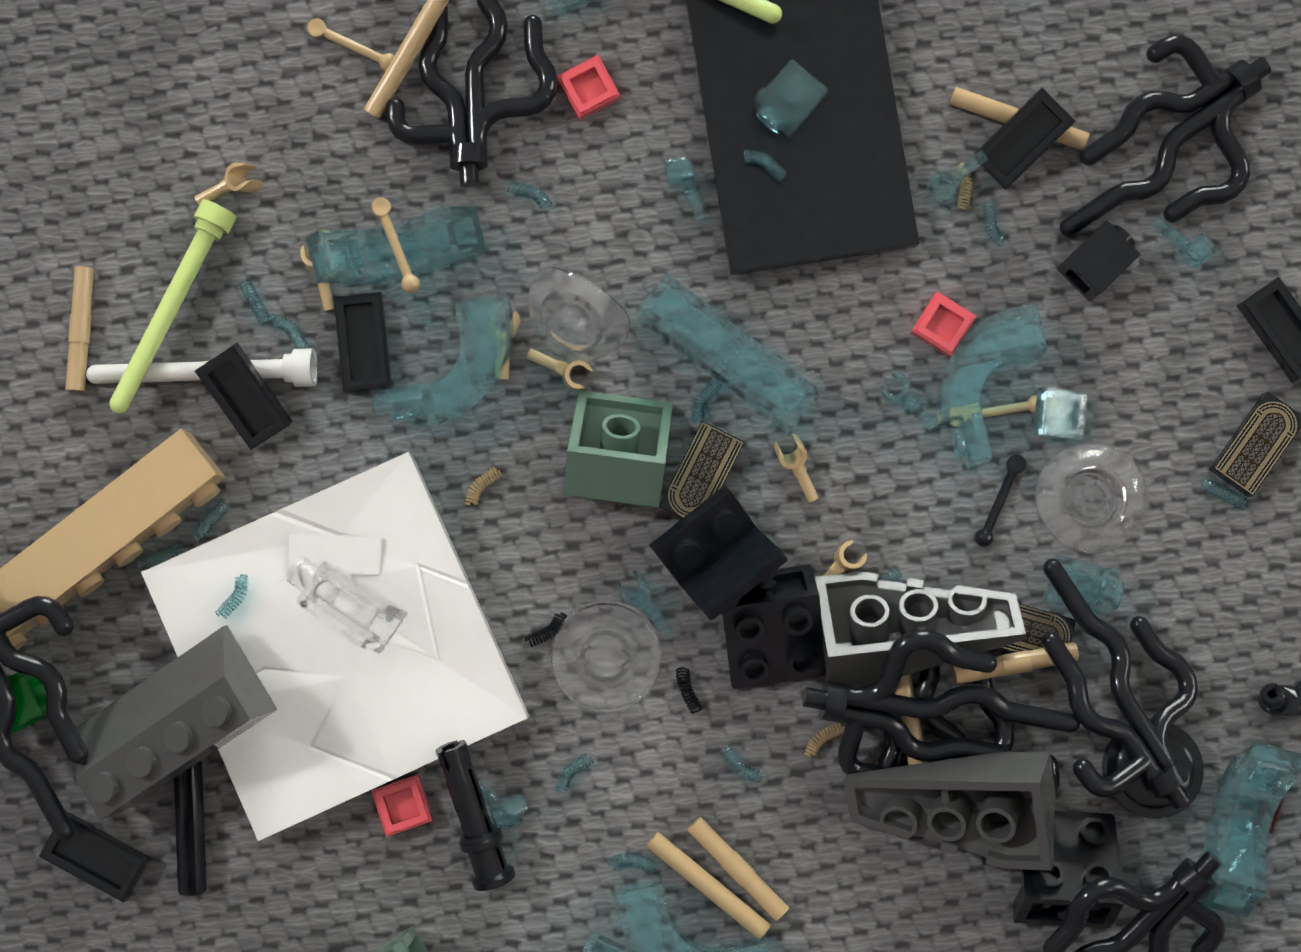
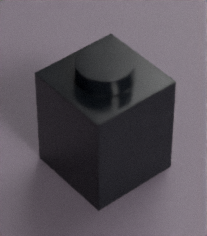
[1056,220,1141,302]

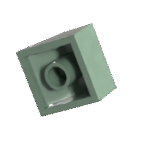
[563,390,673,508]

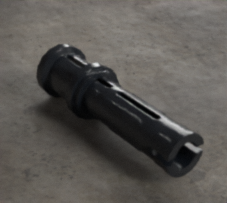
[435,740,515,891]

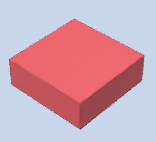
[557,55,621,121]
[910,291,977,358]
[371,774,434,837]

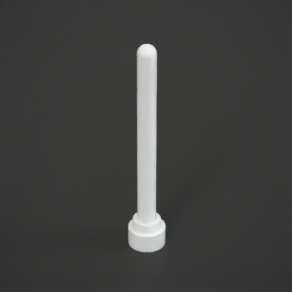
[86,348,317,387]

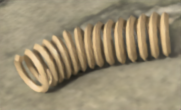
[953,162,973,210]
[465,467,503,505]
[804,723,845,757]

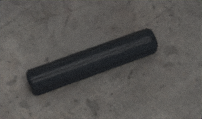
[174,761,207,896]

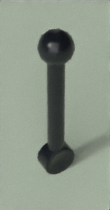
[974,455,1027,547]

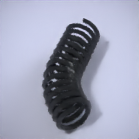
[525,612,568,648]
[676,667,703,714]

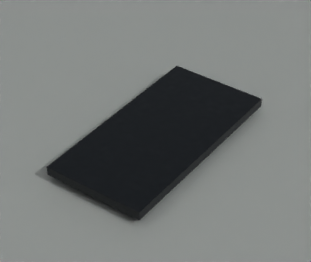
[686,0,919,276]

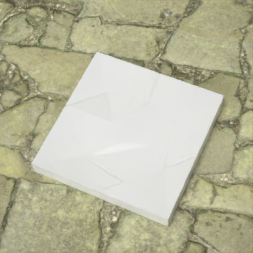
[141,452,530,841]

